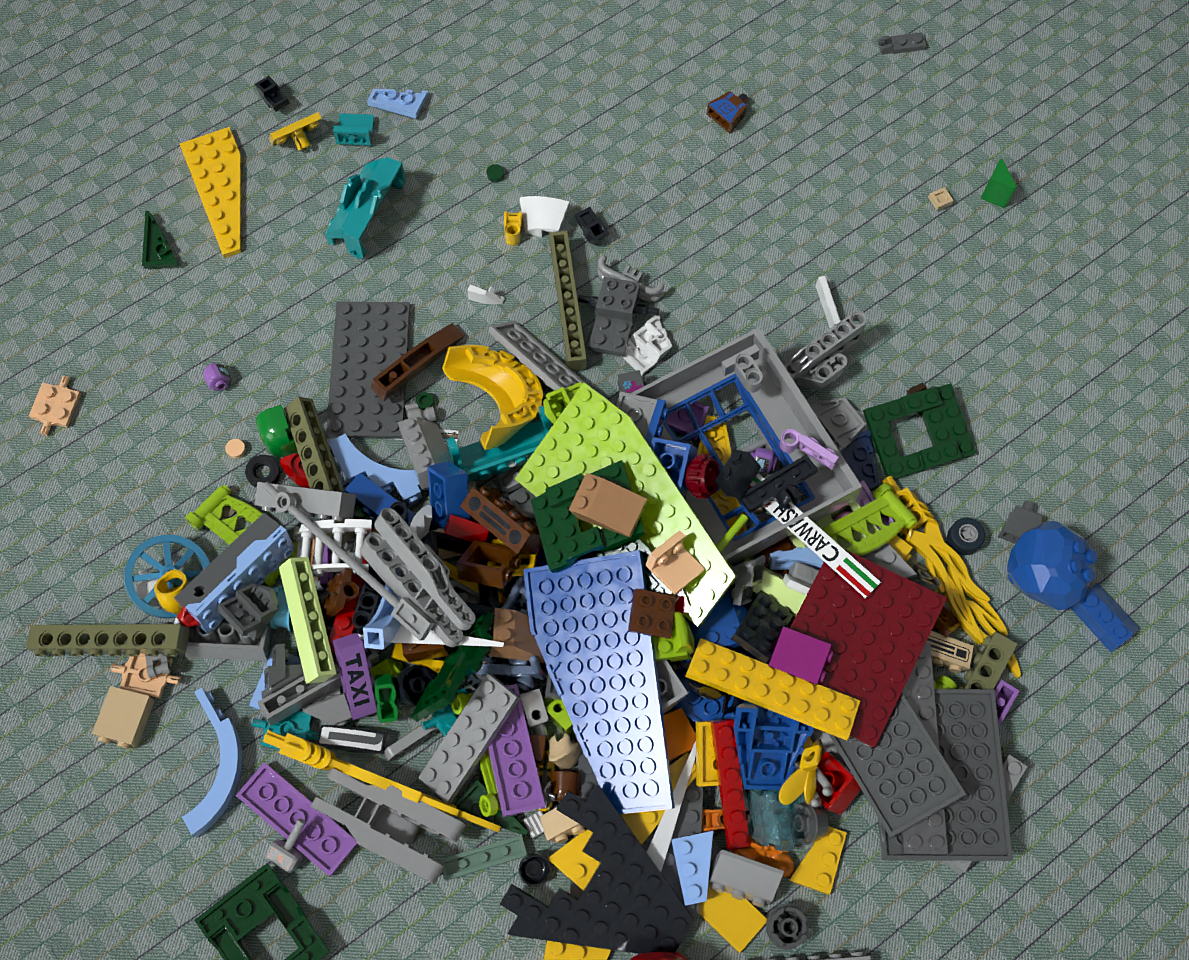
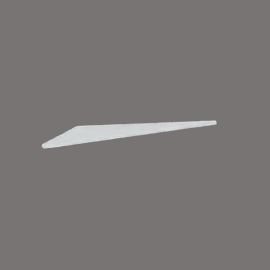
[358,625,504,647]
[647,741,696,871]

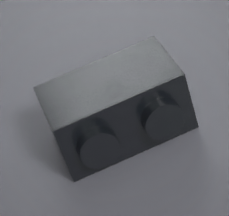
[714,450,761,499]

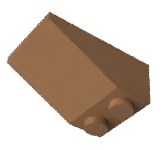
[569,473,648,538]
[488,608,546,663]

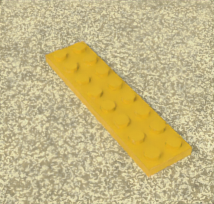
[685,638,860,741]

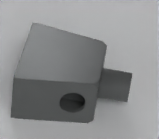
[998,501,1042,544]

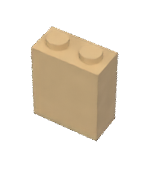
[92,686,155,749]

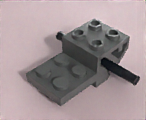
[578,277,660,357]

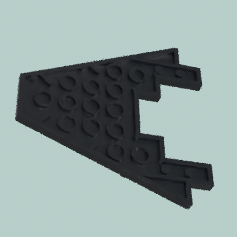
[500,784,694,954]

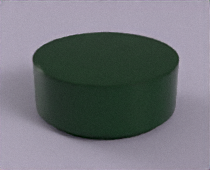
[486,164,504,182]
[416,392,435,410]

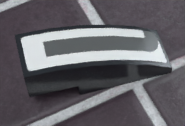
[317,725,388,754]

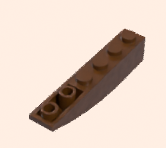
[371,323,465,402]

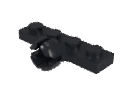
[739,455,818,514]

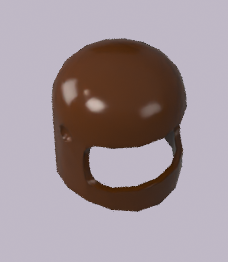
[550,769,581,802]

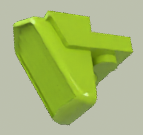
[543,382,582,424]
[653,612,695,662]

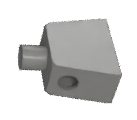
[520,689,549,736]

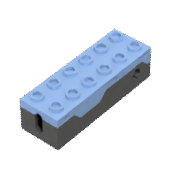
[174,513,295,634]

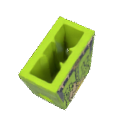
[543,697,576,741]

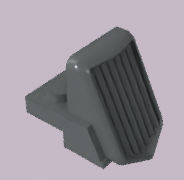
[731,555,765,606]
[217,583,279,640]
[262,644,304,699]

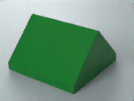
[981,159,1017,208]

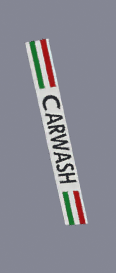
[747,473,881,598]

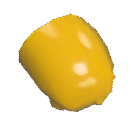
[154,569,189,614]

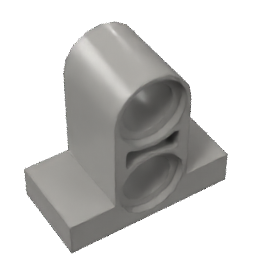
[721,344,763,393]

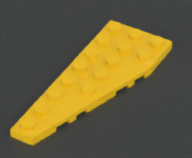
[179,127,242,259]

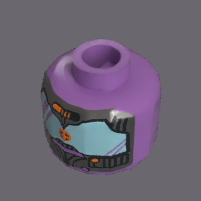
[203,363,231,391]
[751,447,777,474]

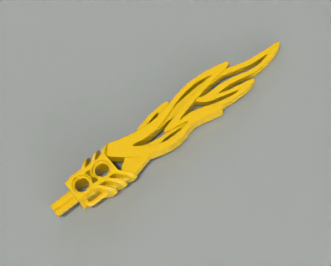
[881,476,1021,678]
[263,730,501,833]

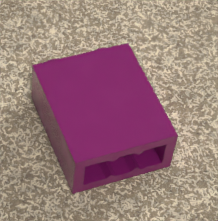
[768,626,834,685]

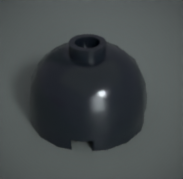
[394,665,434,706]

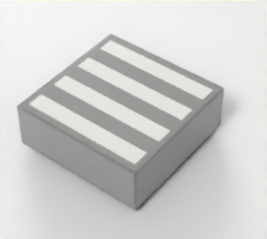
[522,811,544,840]

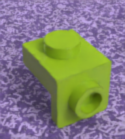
[369,659,404,680]

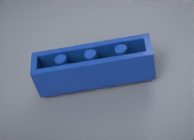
[345,473,416,527]

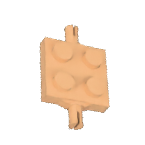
[29,376,81,436]
[111,654,181,699]

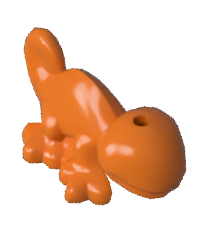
[731,834,794,878]

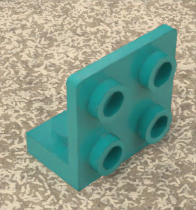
[333,113,374,146]

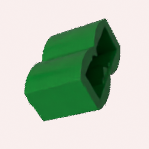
[374,673,398,723]

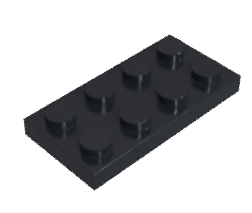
[731,590,793,664]

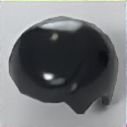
[518,852,552,886]

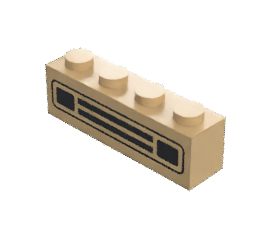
[926,631,974,673]

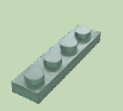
[439,834,527,881]

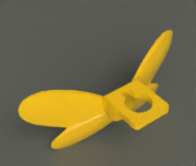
[779,736,823,805]

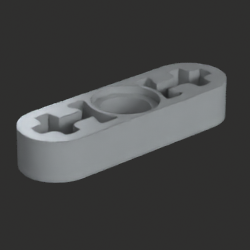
[384,725,439,762]

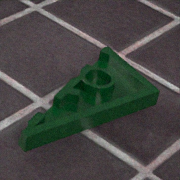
[142,211,179,269]
[453,779,529,836]

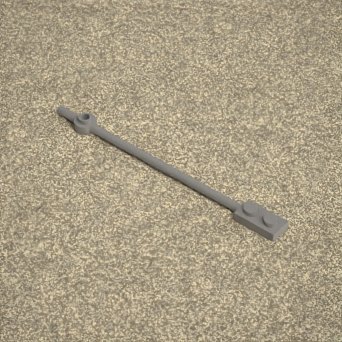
[262,482,435,641]

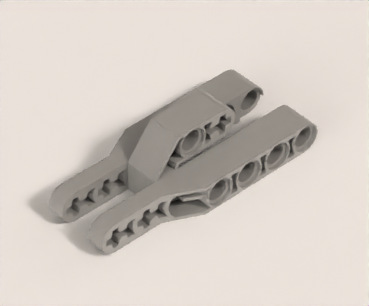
[784,311,867,390]
[360,508,476,647]
[310,768,465,885]

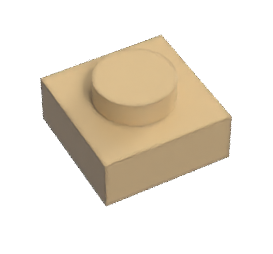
[928,187,954,211]

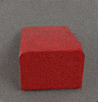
[444,514,489,542]

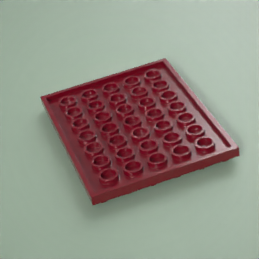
[790,548,947,748]

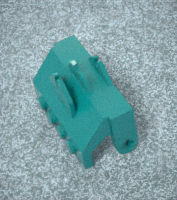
[325,157,406,259]
[446,405,552,482]

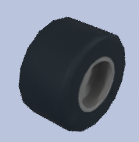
[946,517,986,555]

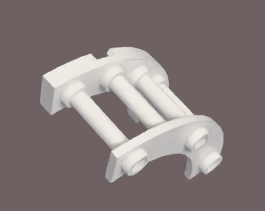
[293,519,372,576]

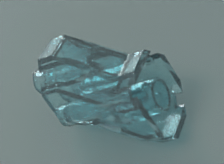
[748,789,797,851]

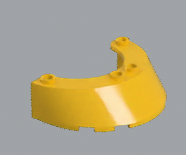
[442,345,543,450]

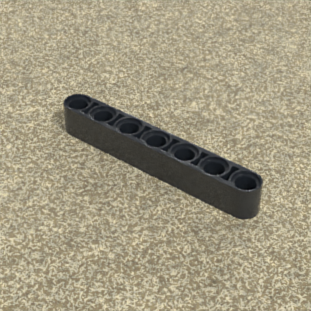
[352,501,409,635]

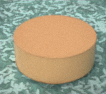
[225,439,246,459]

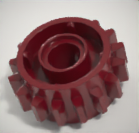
[686,454,720,499]

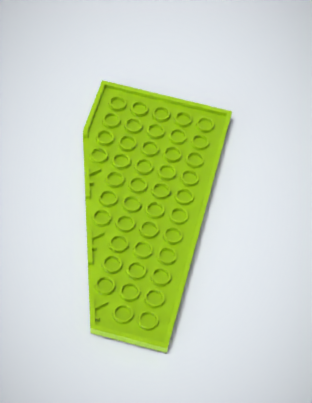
[515,382,737,627]

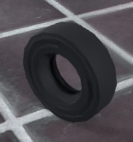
[245,454,281,488]

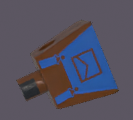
[706,92,748,134]

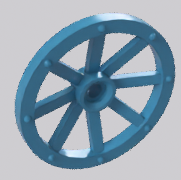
[124,535,210,619]

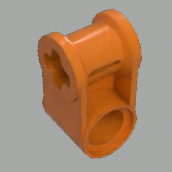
[701,809,725,833]

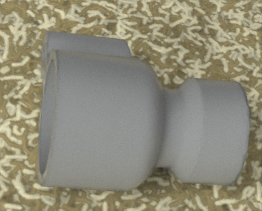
[405,403,436,422]

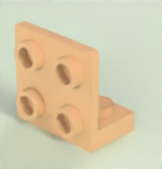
[646,530,704,594]

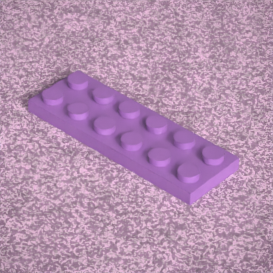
[488,684,545,818]
[235,762,358,877]

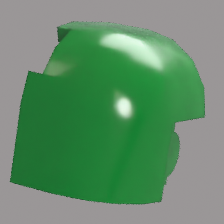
[255,405,298,457]

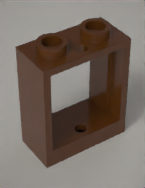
[457,540,521,589]

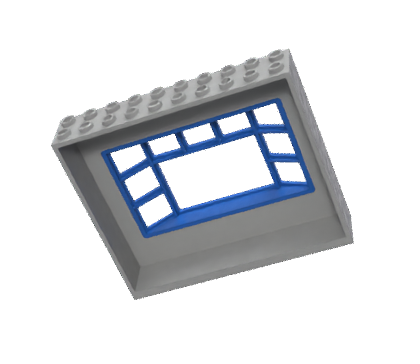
[616,327,862,567]

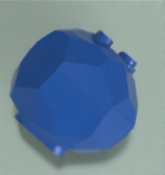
[1007,521,1098,611]

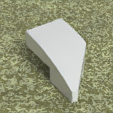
[467,284,505,304]

